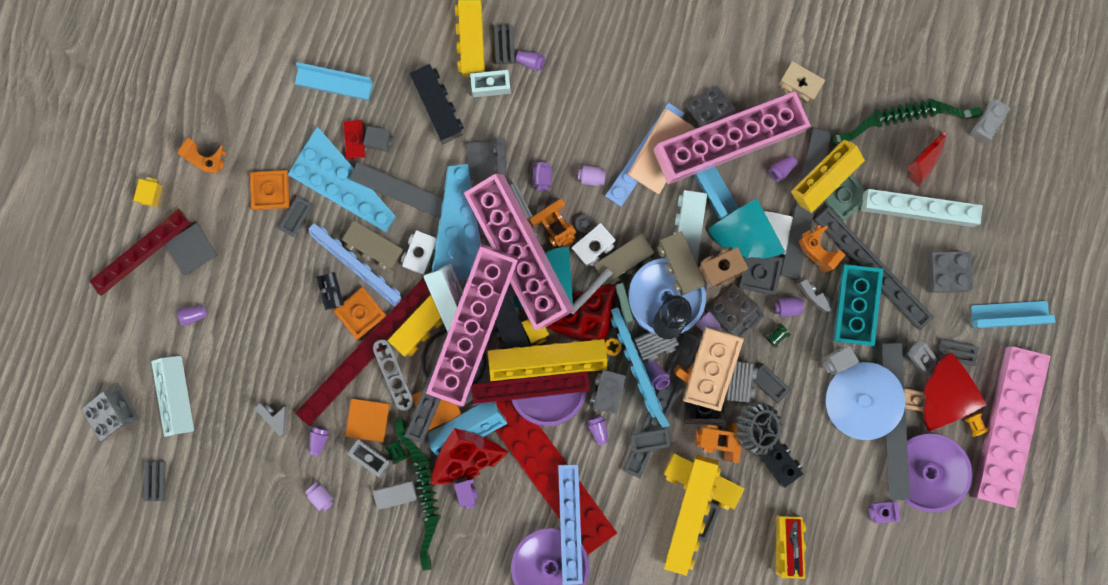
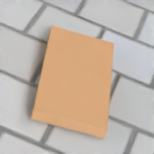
[627,109,696,194]
[683,327,744,411]

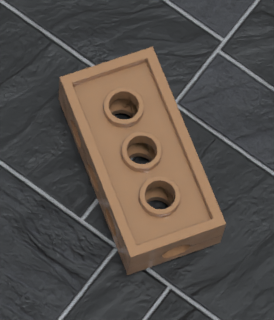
[698,247,748,292]

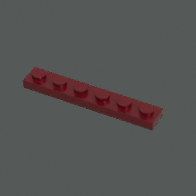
[90,209,191,296]
[471,371,590,405]

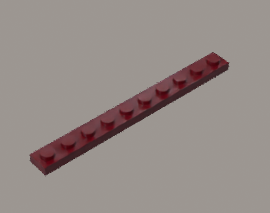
[295,273,431,426]

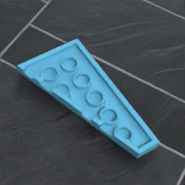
[288,127,396,233]
[432,164,481,281]
[610,307,670,429]

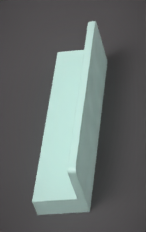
[424,264,463,332]
[151,356,194,437]

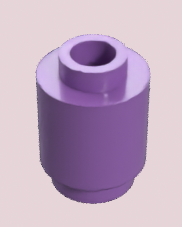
[533,162,552,192]
[775,297,804,317]

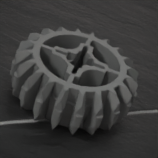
[735,402,783,455]

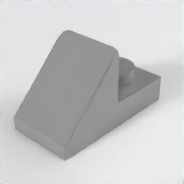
[904,340,939,376]
[254,403,288,437]

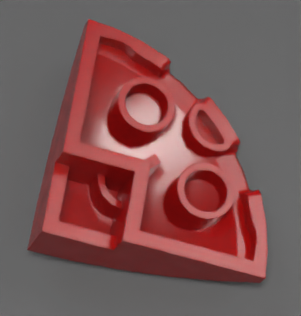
[907,131,947,187]
[546,285,617,342]
[922,352,986,431]
[430,428,508,485]

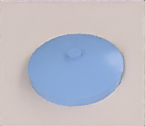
[628,258,706,335]
[826,362,905,440]

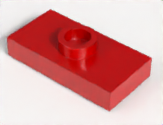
[343,120,366,160]

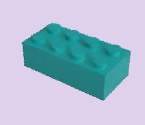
[832,264,884,346]

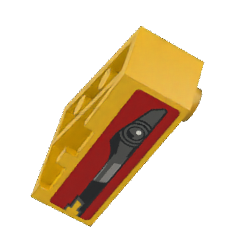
[776,515,806,579]

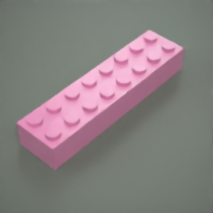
[653,91,811,185]
[464,174,575,330]
[426,244,518,406]
[971,346,1051,508]

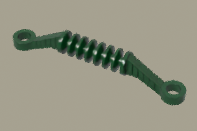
[833,98,983,145]
[394,416,441,571]

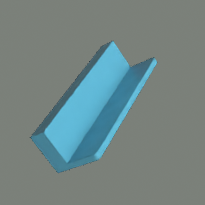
[295,62,373,101]
[694,167,739,220]
[971,301,1055,329]
[428,403,507,456]

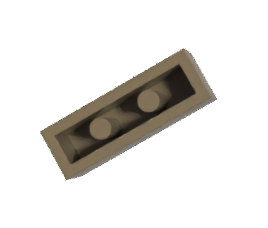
[342,220,405,271]
[657,231,706,296]
[593,234,654,285]

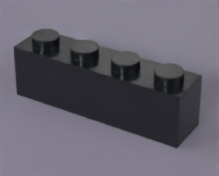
[409,64,464,145]
[495,290,530,349]

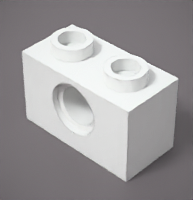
[571,223,616,267]
[401,230,437,276]

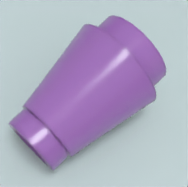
[516,51,545,71]
[769,155,797,182]
[177,305,207,326]
[646,360,670,390]
[587,415,609,445]
[309,426,329,456]

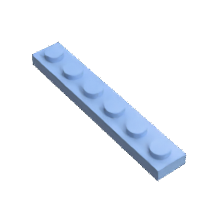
[605,103,684,207]
[309,224,401,307]
[558,465,583,585]

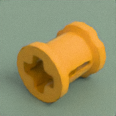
[605,338,622,356]
[965,412,989,437]

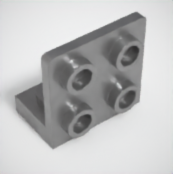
[685,86,737,127]
[468,138,506,180]
[707,284,765,337]
[82,386,139,441]

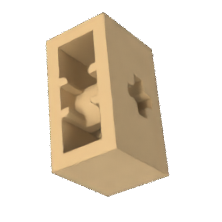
[778,61,825,104]

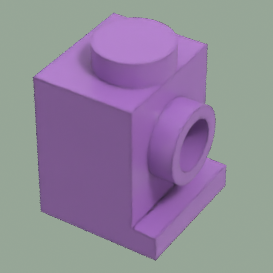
[454,478,479,509]
[869,501,900,524]

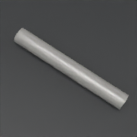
[571,268,613,314]

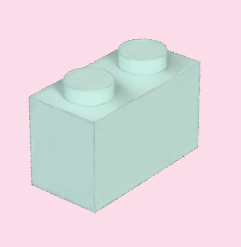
[470,70,511,97]

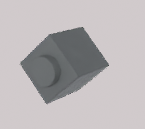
[363,126,394,152]

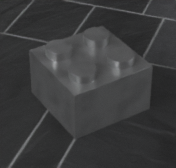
[927,252,973,293]
[590,370,626,414]

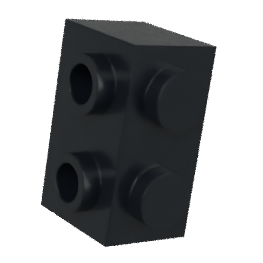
[759,442,803,488]

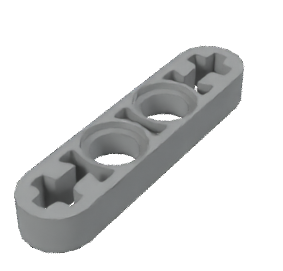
[373,339,413,410]

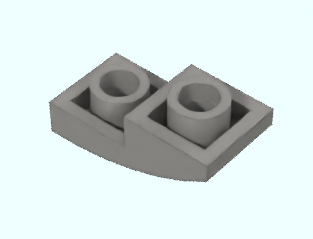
[798,279,832,313]
[372,480,418,510]

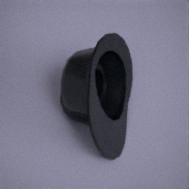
[653,295,692,339]

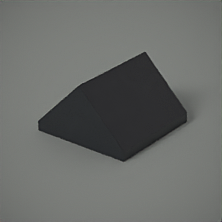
[684,401,726,425]

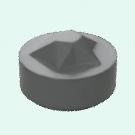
[575,215,595,234]

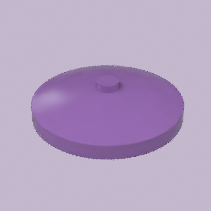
[510,373,586,427]
[904,434,972,512]
[511,528,590,585]

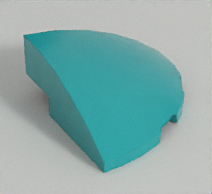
[708,199,785,259]
[514,246,573,307]

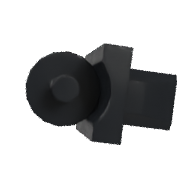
[316,272,344,310]

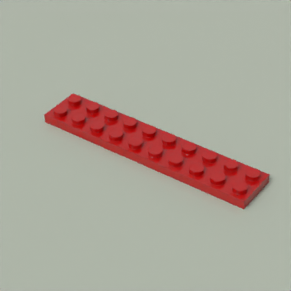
[477,380,617,556]

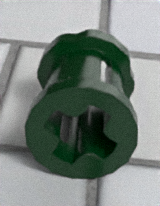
[765,323,791,348]
[385,440,409,465]

